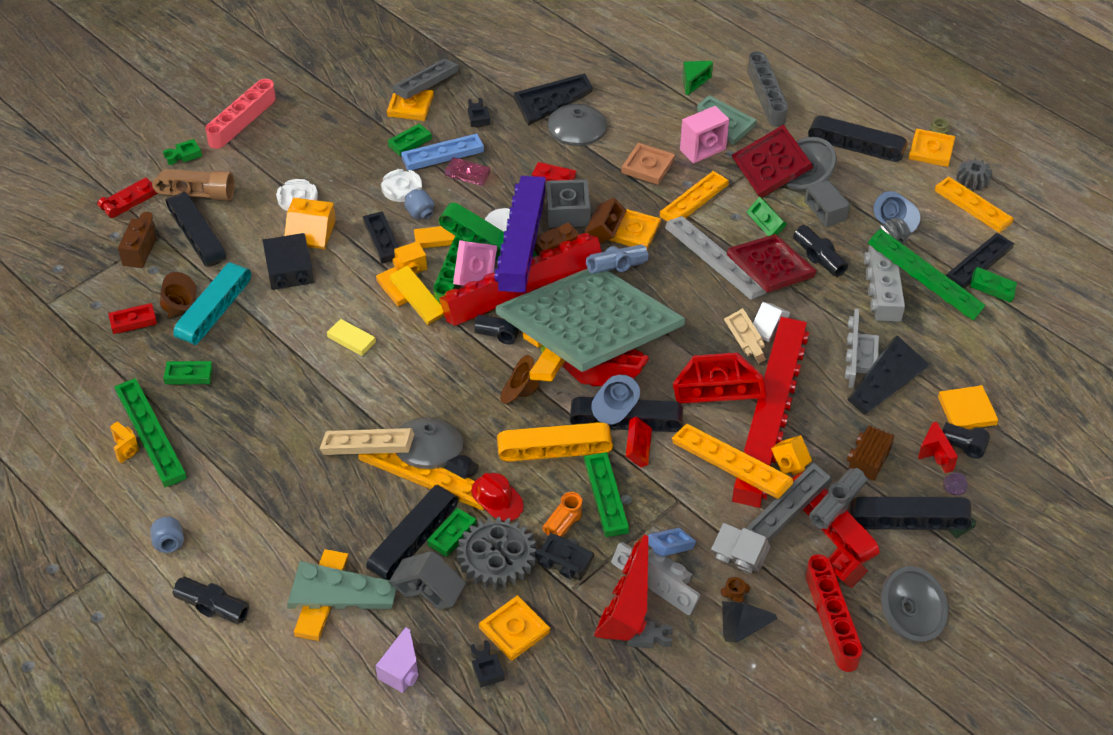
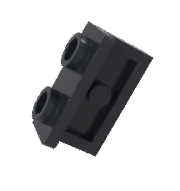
[535,532,594,581]

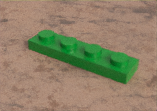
[584,452,629,537]

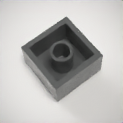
[546,179,590,228]

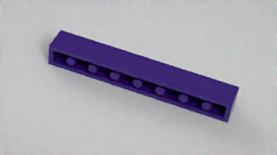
[495,176,546,293]

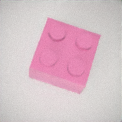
[680,106,729,164]

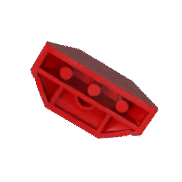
[562,349,649,386]
[673,352,767,403]

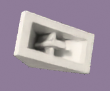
[753,302,790,342]

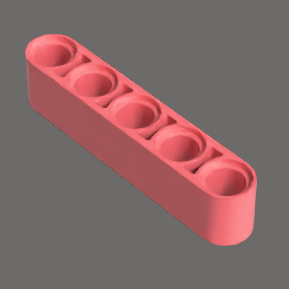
[205,79,276,149]

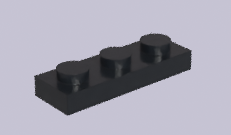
[363,211,399,264]

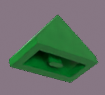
[682,61,713,96]

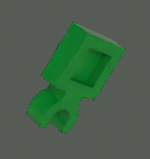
[163,139,202,165]

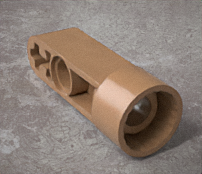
[152,169,235,201]

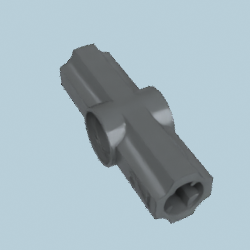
[809,468,868,530]

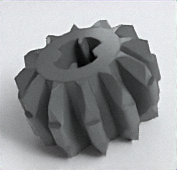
[956,158,992,191]
[875,217,911,245]

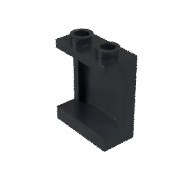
[262,233,314,290]

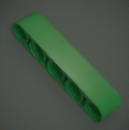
[438,202,537,261]
[433,236,463,305]

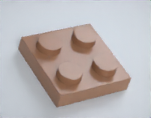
[621,143,675,185]

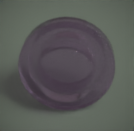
[943,473,968,495]

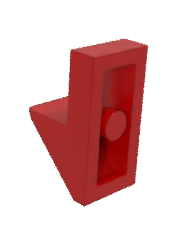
[918,421,958,473]

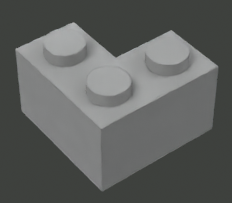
[711,523,771,574]

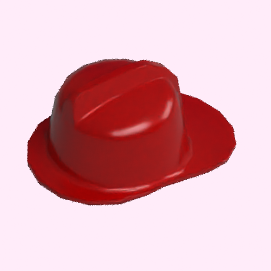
[471,473,523,522]

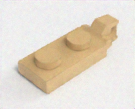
[724,308,767,364]

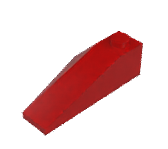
[593,534,649,641]

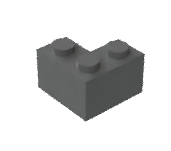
[389,551,466,610]

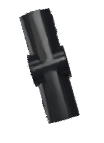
[793,225,848,278]
[172,576,250,625]

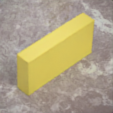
[327,319,376,356]

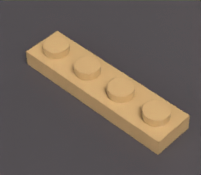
[320,428,415,455]

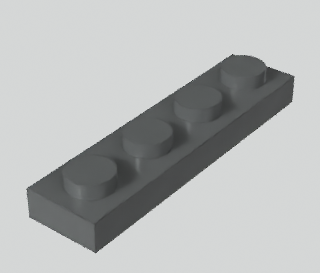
[393,59,459,99]
[746,462,832,542]

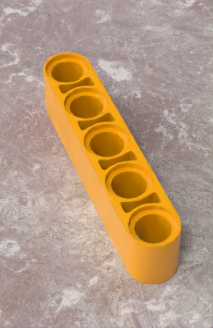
[497,423,613,462]

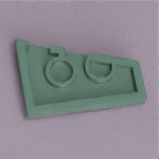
[697,95,757,146]

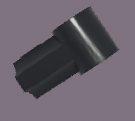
[474,315,519,345]
[943,422,990,459]

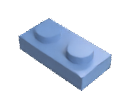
[648,528,696,556]

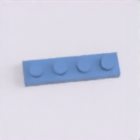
[401,134,484,171]

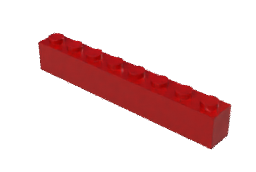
[439,233,602,326]

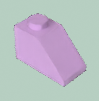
[376,627,418,693]

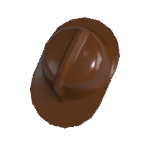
[159,272,197,318]
[500,355,540,404]

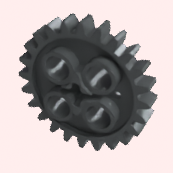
[457,517,536,590]

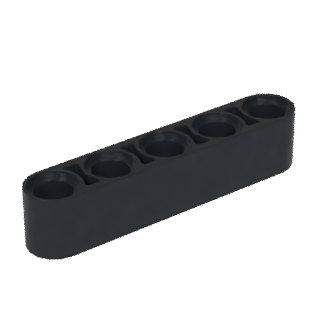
[808,115,908,162]
[165,191,226,267]
[570,397,683,432]
[366,484,459,581]
[850,497,972,530]

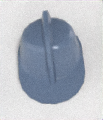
[874,191,920,233]
[592,375,640,424]

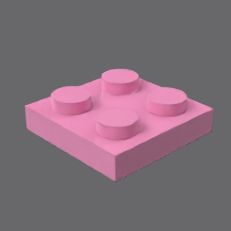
[453,241,497,285]

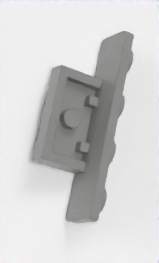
[845,308,879,388]
[611,542,700,615]

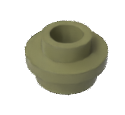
[929,118,950,134]

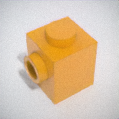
[393,241,427,274]
[771,435,812,475]

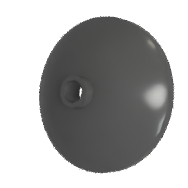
[548,103,607,146]
[784,137,837,191]
[396,417,463,469]
[881,566,948,643]

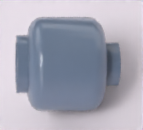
[404,189,435,220]
[150,517,184,553]

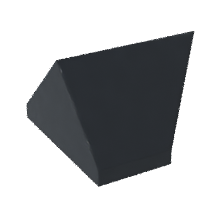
[722,601,778,643]

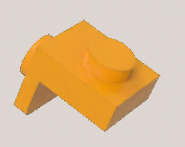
[110,421,139,463]

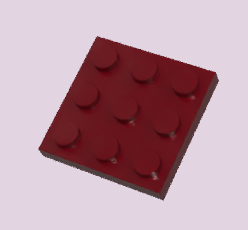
[731,124,813,198]
[727,234,816,293]

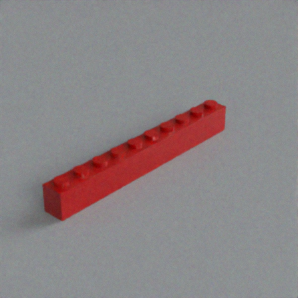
[732,317,809,508]

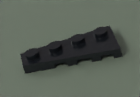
[514,73,593,126]
[847,335,930,415]

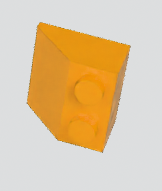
[284,197,336,250]

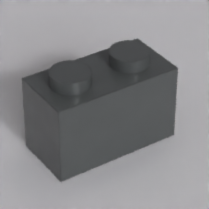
[804,180,850,227]

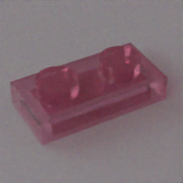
[445,157,490,186]

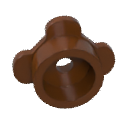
[720,577,750,603]

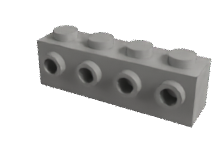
[864,245,905,321]

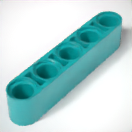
[173,262,251,345]

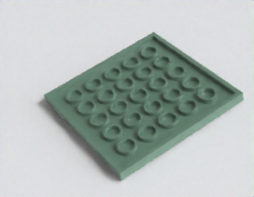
[496,268,685,372]

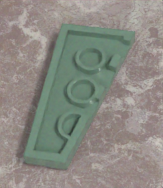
[287,561,397,609]

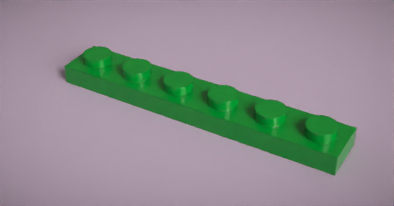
[868,228,986,321]
[114,378,187,488]

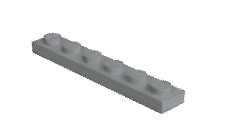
[665,216,766,300]

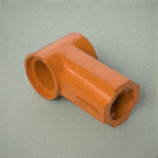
[543,492,582,537]

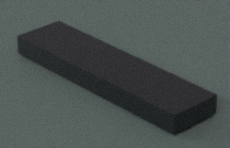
[946,233,1014,289]

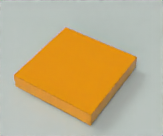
[387,90,434,121]
[908,128,955,167]
[609,209,661,250]
[938,385,998,429]
[479,595,550,661]

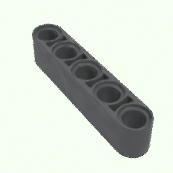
[747,51,788,127]

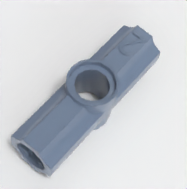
[586,244,649,274]

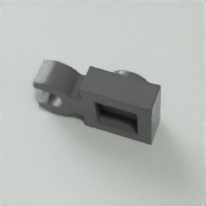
[628,620,672,648]

